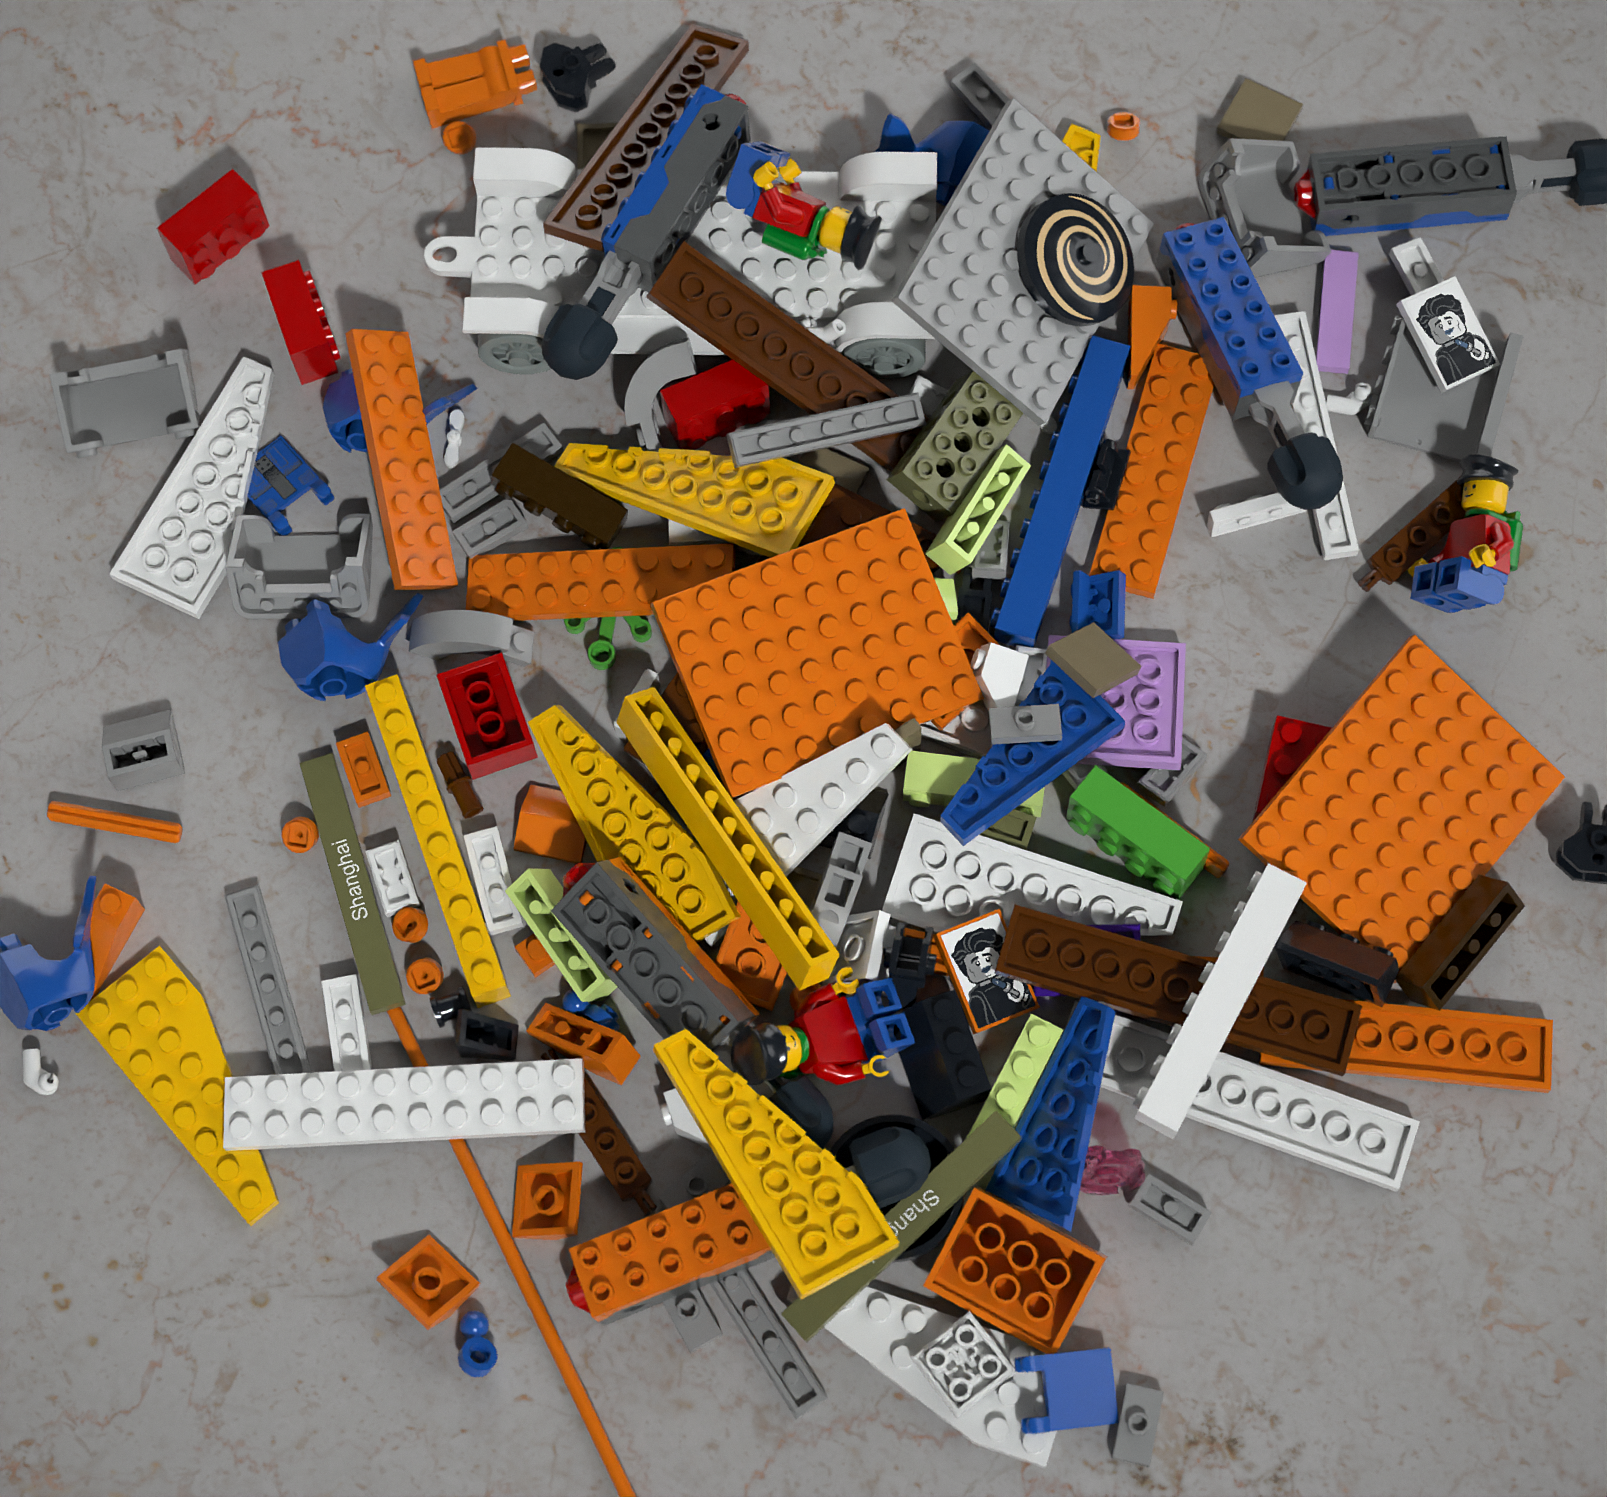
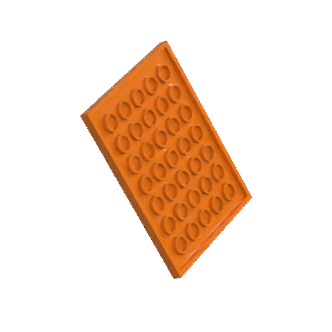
[650,508,984,799]
[1238,635,1565,983]

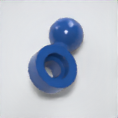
[562,989,620,1031]
[458,1310,498,1377]

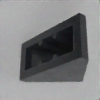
[455,1009,519,1060]

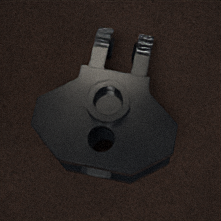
[539,42,616,113]
[1556,802,1607,884]
[884,922,937,1009]

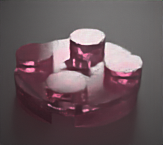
[1080,1145,1145,1195]

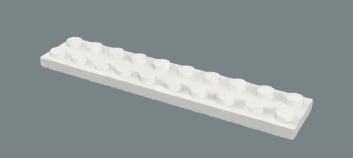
[1066,1001,1420,1192]
[223,1058,585,1151]

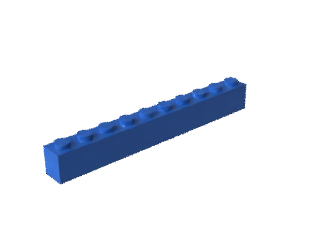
[990,335,1130,647]

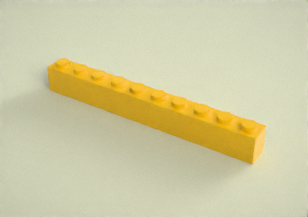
[365,674,511,1008]
[617,687,840,991]

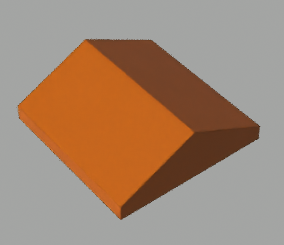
[513,785,587,864]
[512,1161,583,1240]
[376,1235,480,1330]

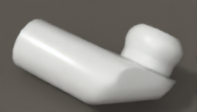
[799,319,846,344]
[1326,382,1373,415]
[22,1049,59,1095]

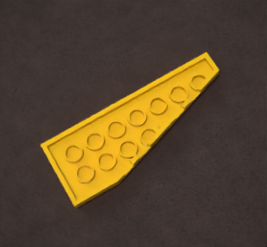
[554,443,835,558]
[528,705,741,943]
[75,945,279,1226]
[653,1029,899,1300]

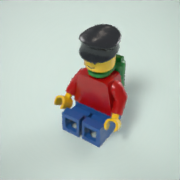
[726,141,882,270]
[1408,454,1523,613]
[731,967,915,1086]

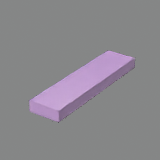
[1316,250,1358,374]

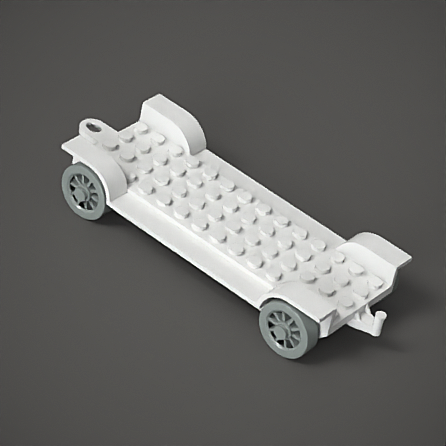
[424,148,937,379]

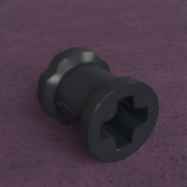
[429,986,472,1028]

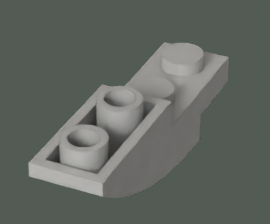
[809,831,872,948]

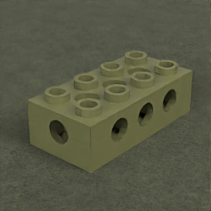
[886,371,1023,522]

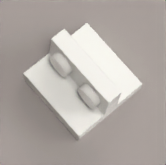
[823,910,897,997]

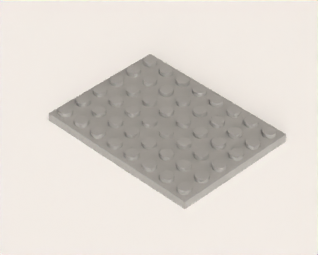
[891,98,1154,426]

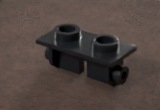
[1082,439,1131,510]

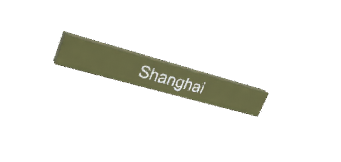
[299,753,406,1016]
[781,1111,1022,1343]

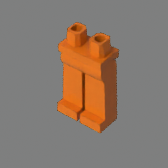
[413,39,538,129]

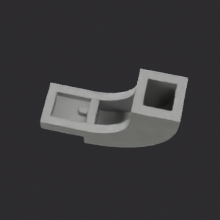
[624,337,698,452]
[408,610,535,667]

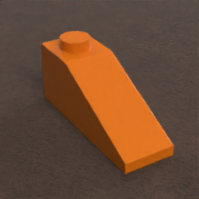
[1127,285,1177,389]
[73,883,145,1000]
[526,1003,641,1085]

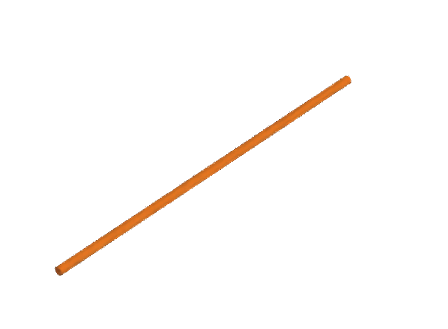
[387,1007,636,1497]

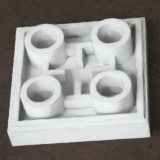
[911,1311,1016,1419]

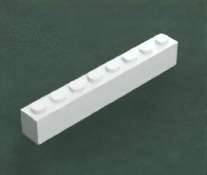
[1133,863,1307,1139]

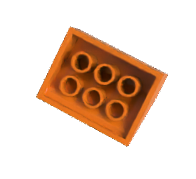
[923,1186,1108,1354]

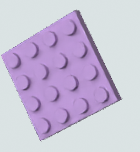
[1046,635,1186,770]

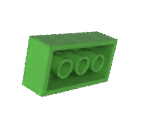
[1066,765,1210,900]

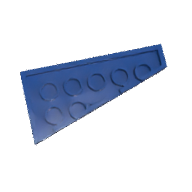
[941,660,1125,846]
[985,997,1116,1232]

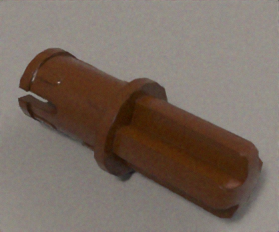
[437,751,484,819]

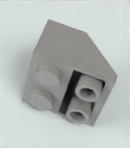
[102,709,185,791]

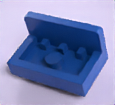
[1069,570,1126,639]

